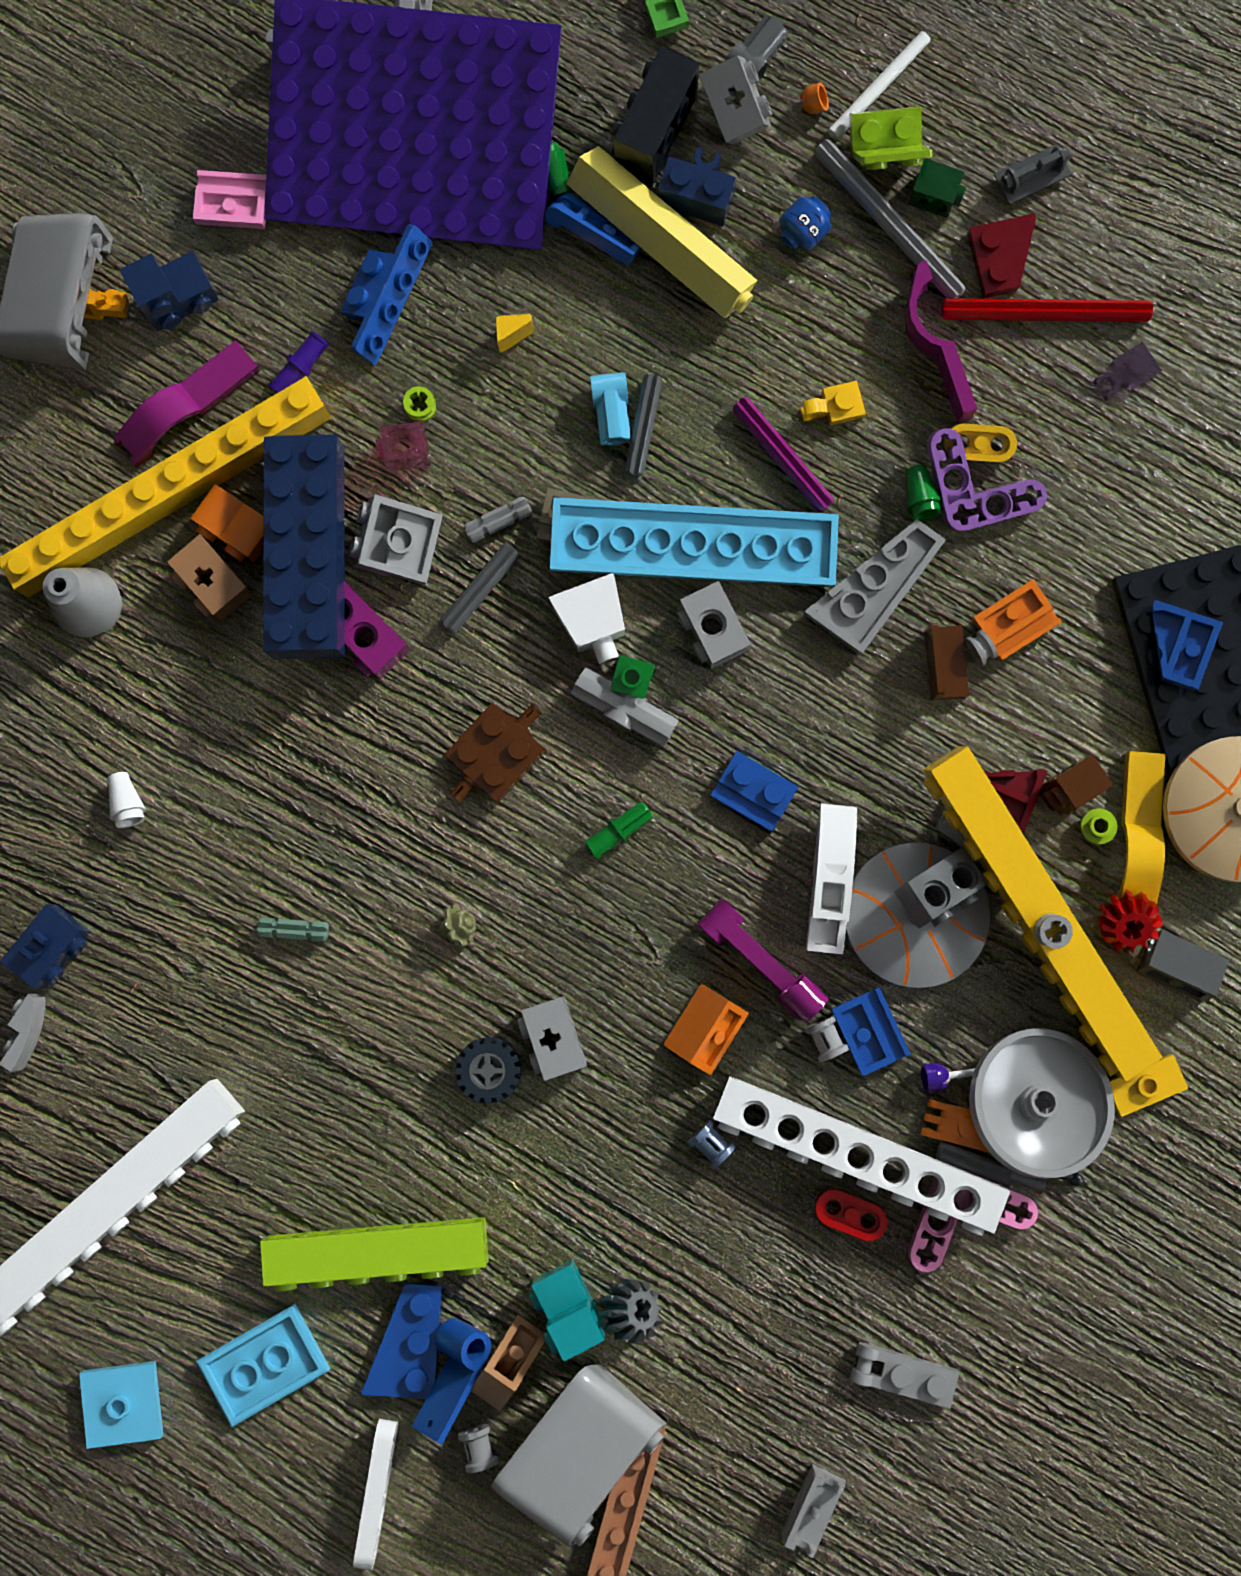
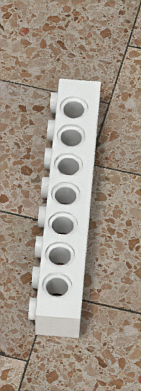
[713,1076,1010,1236]

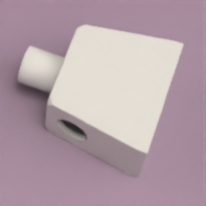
[549,573,625,665]

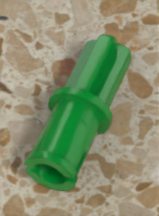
[585,802,653,860]

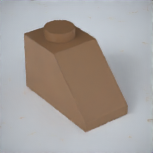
[471,1315,545,1411]

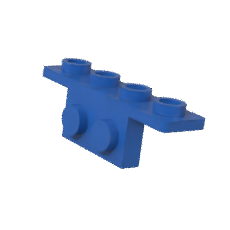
[340,224,432,365]

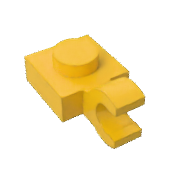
[800,380,866,426]

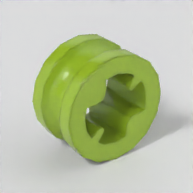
[403,386,436,422]

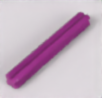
[733,397,834,513]

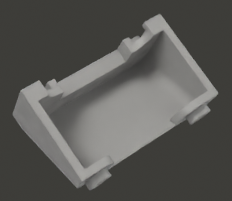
[0,213,113,371]
[491,1364,667,1547]

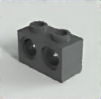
[894,847,988,928]

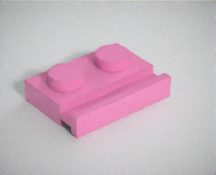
[193,170,266,229]

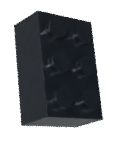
[611,46,699,187]

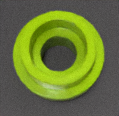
[1080,808,1117,845]

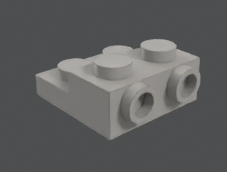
[348,494,443,585]

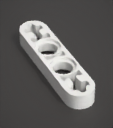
[353,1419,398,1571]

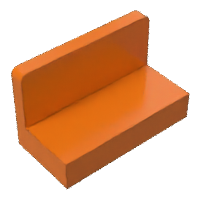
[664,984,749,1075]

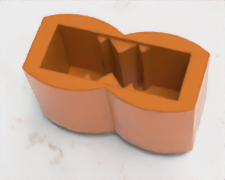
[190,484,264,563]

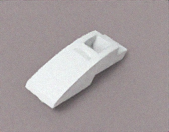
[806,803,857,954]

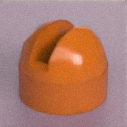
[800,82,829,114]

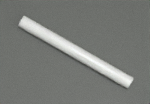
[828,31,931,140]

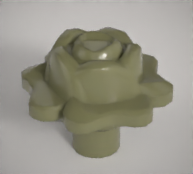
[439,904,476,947]

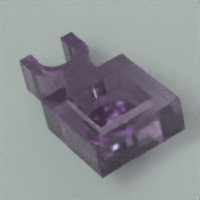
[1093,341,1162,401]

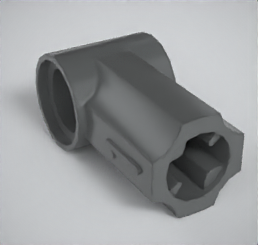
[724,15,789,86]

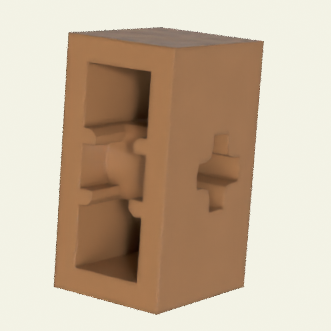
[167,534,253,621]

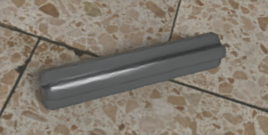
[625,374,662,478]
[440,543,519,634]

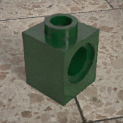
[908,158,966,218]

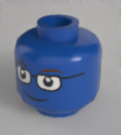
[779,196,832,251]

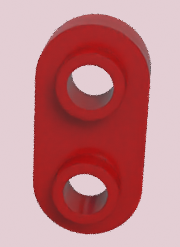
[814,1188,887,1241]

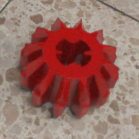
[1097,889,1163,954]

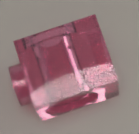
[376,421,431,471]

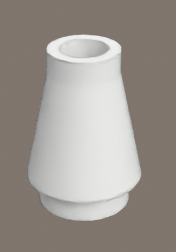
[107,772,146,828]

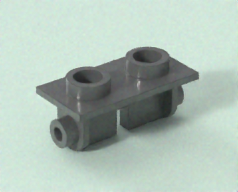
[994,144,1072,205]

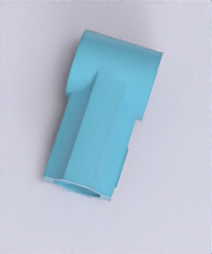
[590,372,630,446]

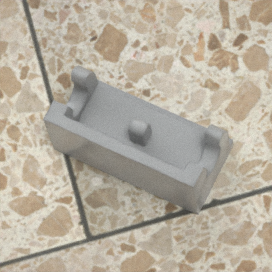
[781,1464,846,1558]

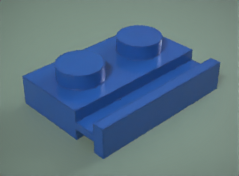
[710,751,799,833]
[830,987,911,1076]

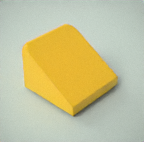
[496,314,534,353]

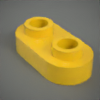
[944,424,1017,462]

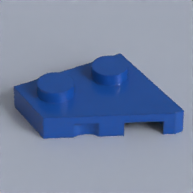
[1151,600,1223,692]

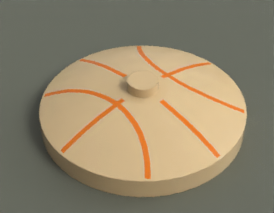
[1163,736,1241,883]

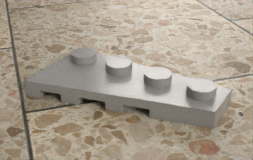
[803,519,946,656]

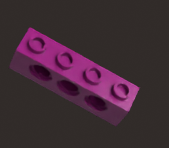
[344,581,410,679]

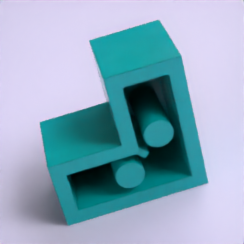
[529,1259,606,1362]

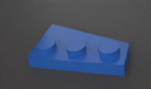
[361,1281,443,1399]

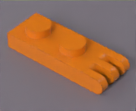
[920,1099,990,1153]

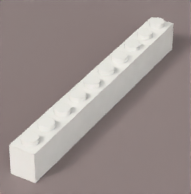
[0,1079,245,1337]

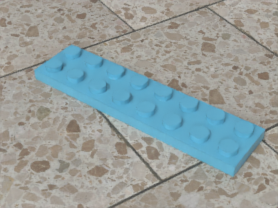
[550,497,839,587]

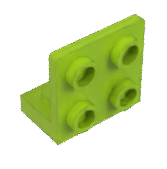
[849,106,933,170]

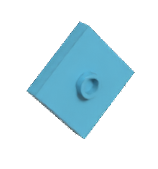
[79,1361,164,1449]

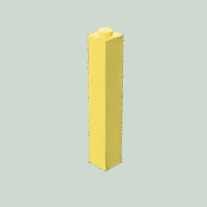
[566,146,758,319]

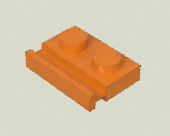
[971,579,1062,662]

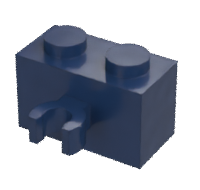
[658,147,736,227]
[0,904,91,989]

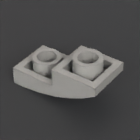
[0,993,46,1072]

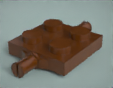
[444,702,546,804]

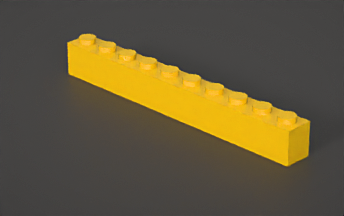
[0,376,331,598]
[922,746,1163,1082]

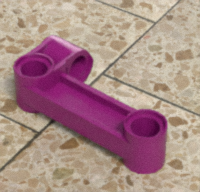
[697,898,829,1023]

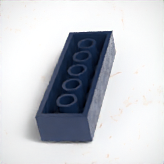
[263,434,345,660]

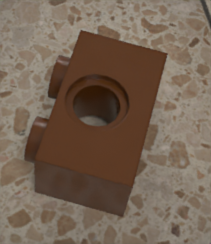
[1041,754,1113,815]

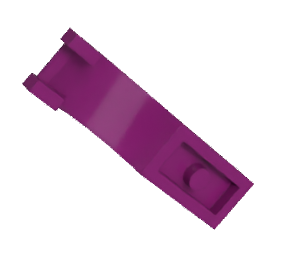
[904,260,977,423]
[113,340,260,468]

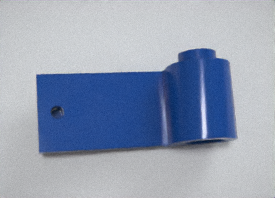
[412,1318,491,1445]

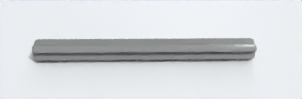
[815,139,965,299]

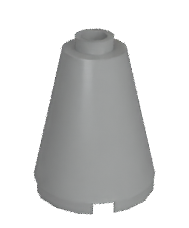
[43,567,123,638]

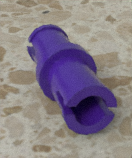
[268,330,330,393]

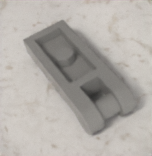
[849,1342,960,1409]

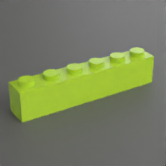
[260,1217,489,1291]

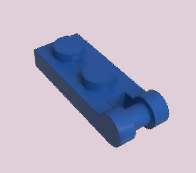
[545,193,642,266]

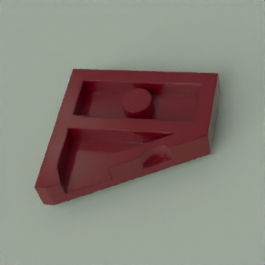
[967,213,1036,299]
[984,769,1048,833]

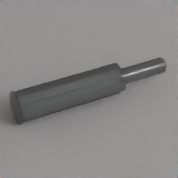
[935,1140,1046,1191]

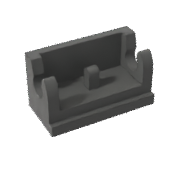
[1136,930,1230,1003]

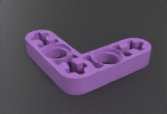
[927,428,1047,531]

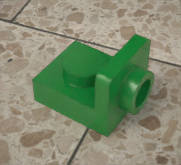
[611,655,656,699]

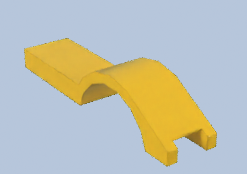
[1117,751,1165,904]

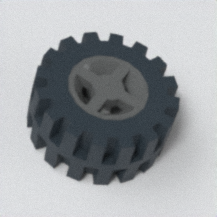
[455,1037,522,1104]

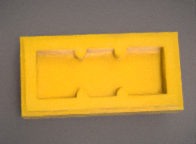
[1109,1054,1188,1117]

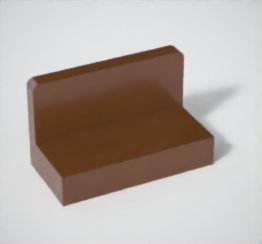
[924,623,969,701]

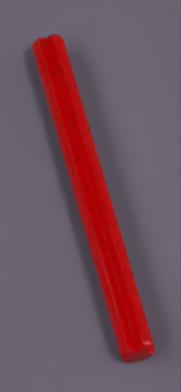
[942,298,1153,322]

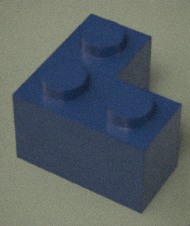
[119,251,219,331]

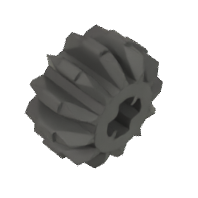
[599,1278,664,1344]

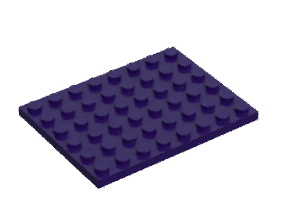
[264,0,562,250]

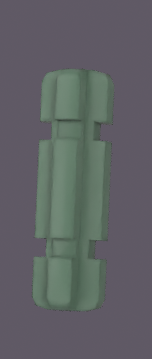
[257,917,329,941]

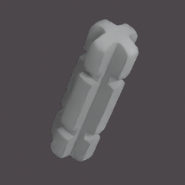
[464,497,532,543]

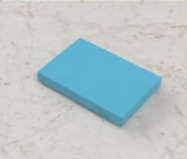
[196,1304,330,1427]

